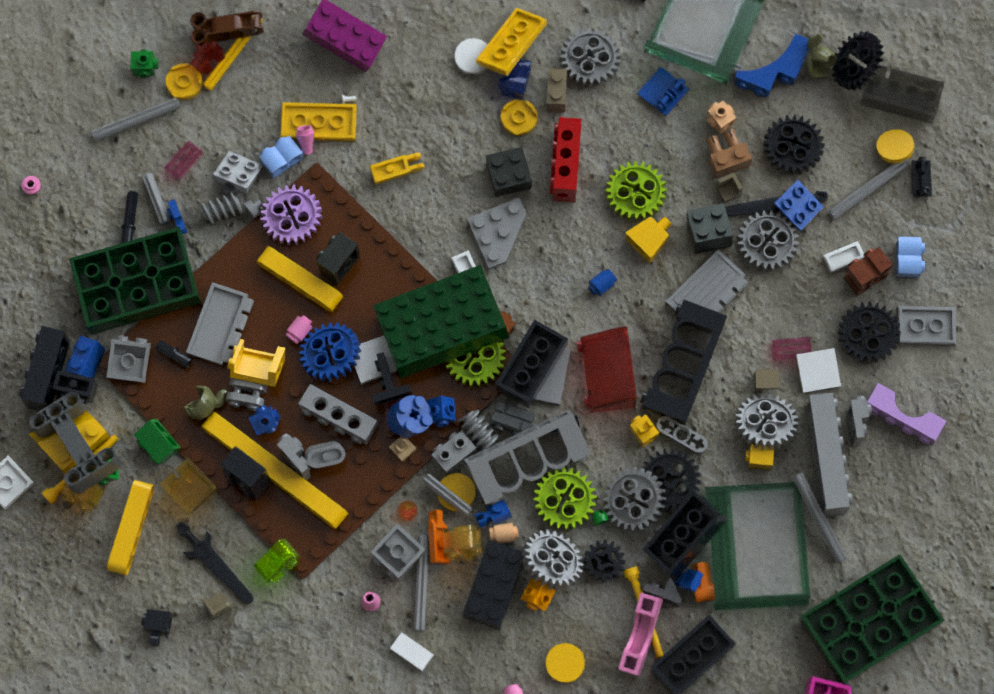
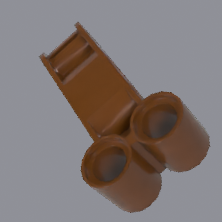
[190,11,264,52]

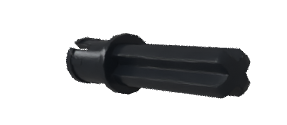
[120,191,138,244]

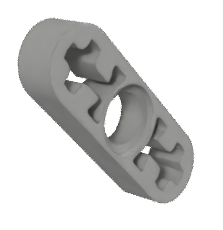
[656,416,708,455]

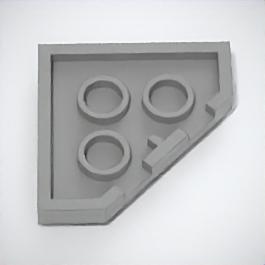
[467,198,526,270]

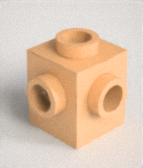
[707,101,736,134]

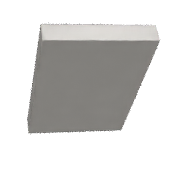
[897,306,956,346]
[534,348,571,406]

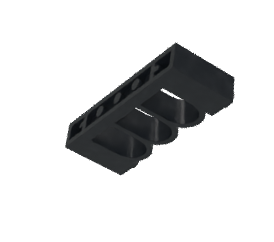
[640,300,727,425]

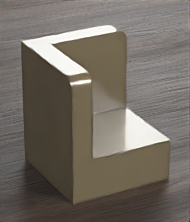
[716,173,743,204]
[754,369,779,393]
[203,591,232,619]

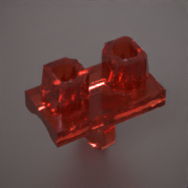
[190,40,225,75]

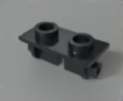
[911,156,932,197]

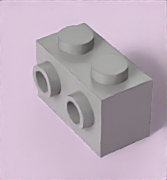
[432,431,477,476]

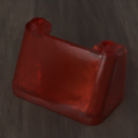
[577,326,637,413]

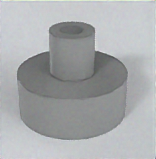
[243,199,262,219]

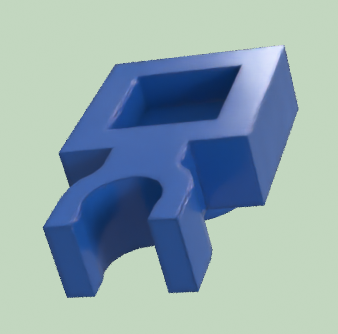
[166,199,187,234]
[474,499,512,528]
[673,569,704,592]

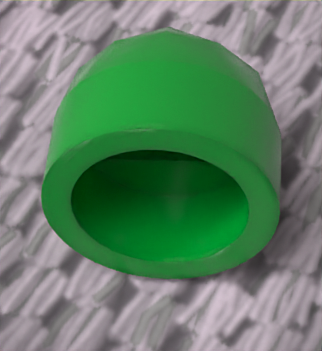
[592,510,609,526]

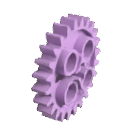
[261,185,322,245]

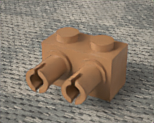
[706,129,752,179]

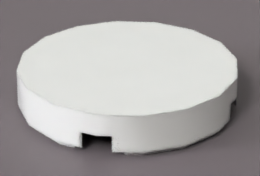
[455,38,487,75]

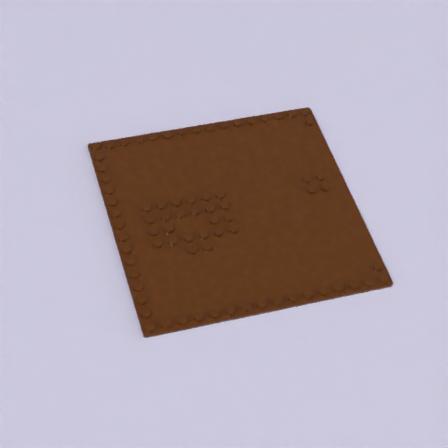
[98,163,513,579]

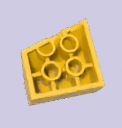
[29,410,110,474]

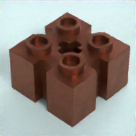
[844,247,893,297]

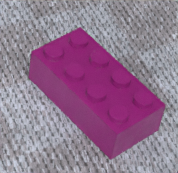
[302,0,388,72]

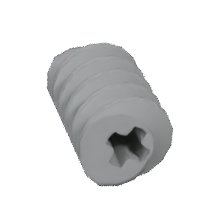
[201,193,243,225]
[457,410,498,451]

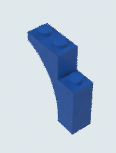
[734,34,809,97]

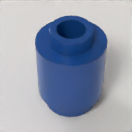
[588,269,617,296]

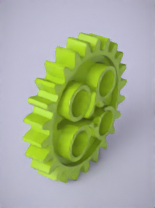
[605,161,667,222]
[446,342,507,387]
[533,467,597,531]

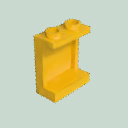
[227,339,285,387]

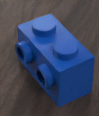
[66,336,106,378]

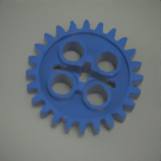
[299,322,361,382]

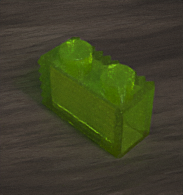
[253,539,300,583]

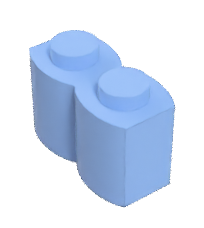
[259,136,304,178]
[896,237,925,278]

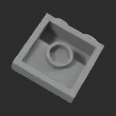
[107,335,151,383]
[846,396,872,447]
[277,433,311,481]
[370,524,426,580]

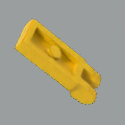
[369,152,425,185]

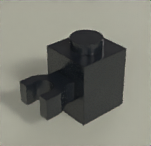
[141,609,173,647]

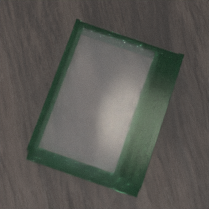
[644,0,765,85]
[705,482,811,611]

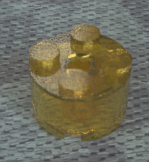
[60,480,106,513]
[441,525,483,560]

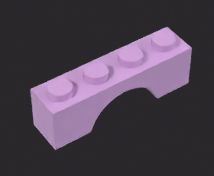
[867,383,946,445]

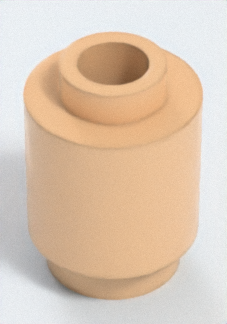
[490,523,519,544]

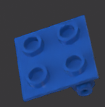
[637,67,689,116]
[774,180,823,231]

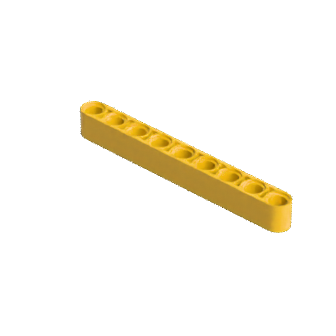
[201,412,348,529]

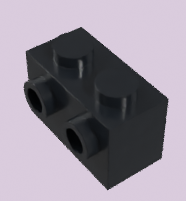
[52,370,98,404]

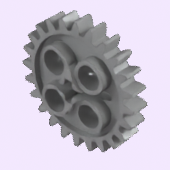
[560,27,621,87]
[737,210,799,271]
[735,393,799,450]
[603,467,666,531]
[521,530,584,590]

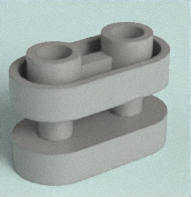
[225,378,268,411]
[304,441,345,468]

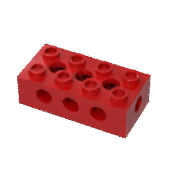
[550,117,582,202]

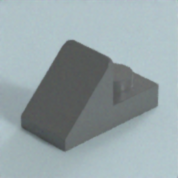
[642,576,682,607]

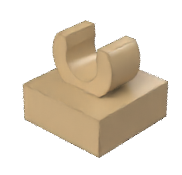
[389,436,417,462]

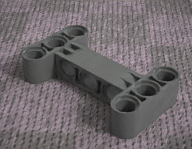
[29,392,121,494]

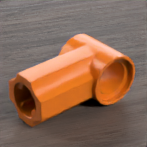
[691,562,716,603]

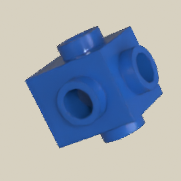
[427,395,456,427]
[249,405,281,435]

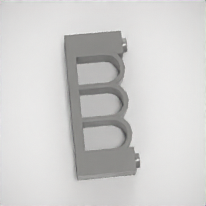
[464,410,590,505]

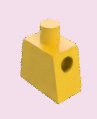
[625,217,672,263]

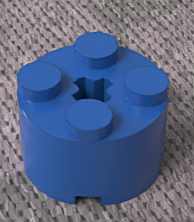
[387,395,433,439]

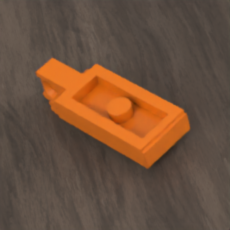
[428,509,450,565]

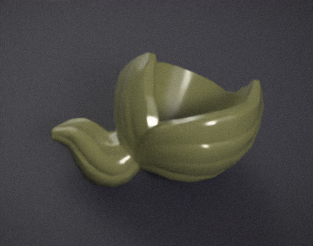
[805,33,837,79]
[183,386,228,420]

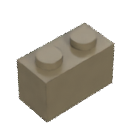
[547,68,567,112]

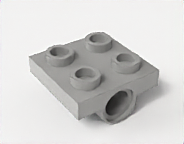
[212,151,263,194]

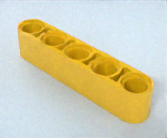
[256,246,343,312]
[107,480,154,576]

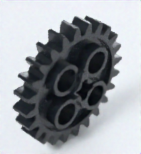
[831,31,885,91]
[763,115,825,175]
[838,301,901,364]
[643,448,702,512]

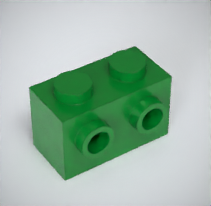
[134,419,181,464]

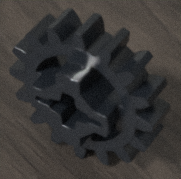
[583,539,626,583]

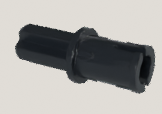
[155,340,192,369]

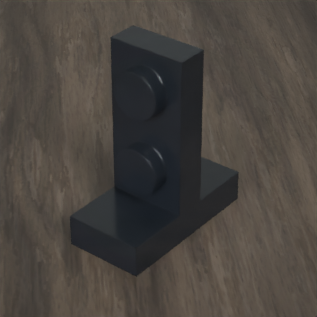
[372,352,413,406]

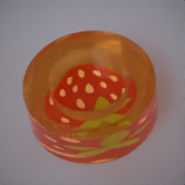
[398,501,418,521]

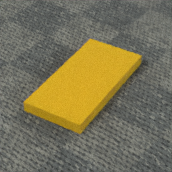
[476,8,548,76]
[280,102,357,141]

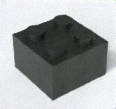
[486,147,532,197]
[686,203,733,254]
[316,232,360,285]

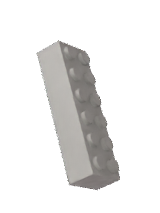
[806,393,852,517]

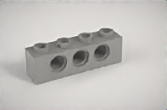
[298,384,378,445]

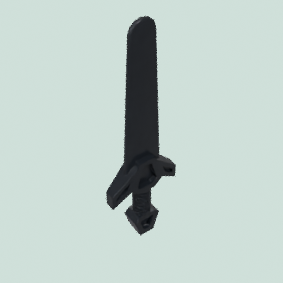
[725,191,828,216]
[176,522,254,604]

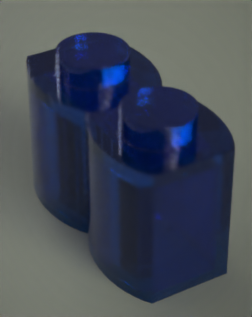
[498,59,532,100]

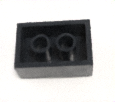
[221,446,271,500]

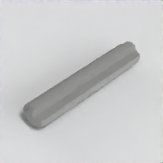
[142,173,170,225]
[422,474,472,516]

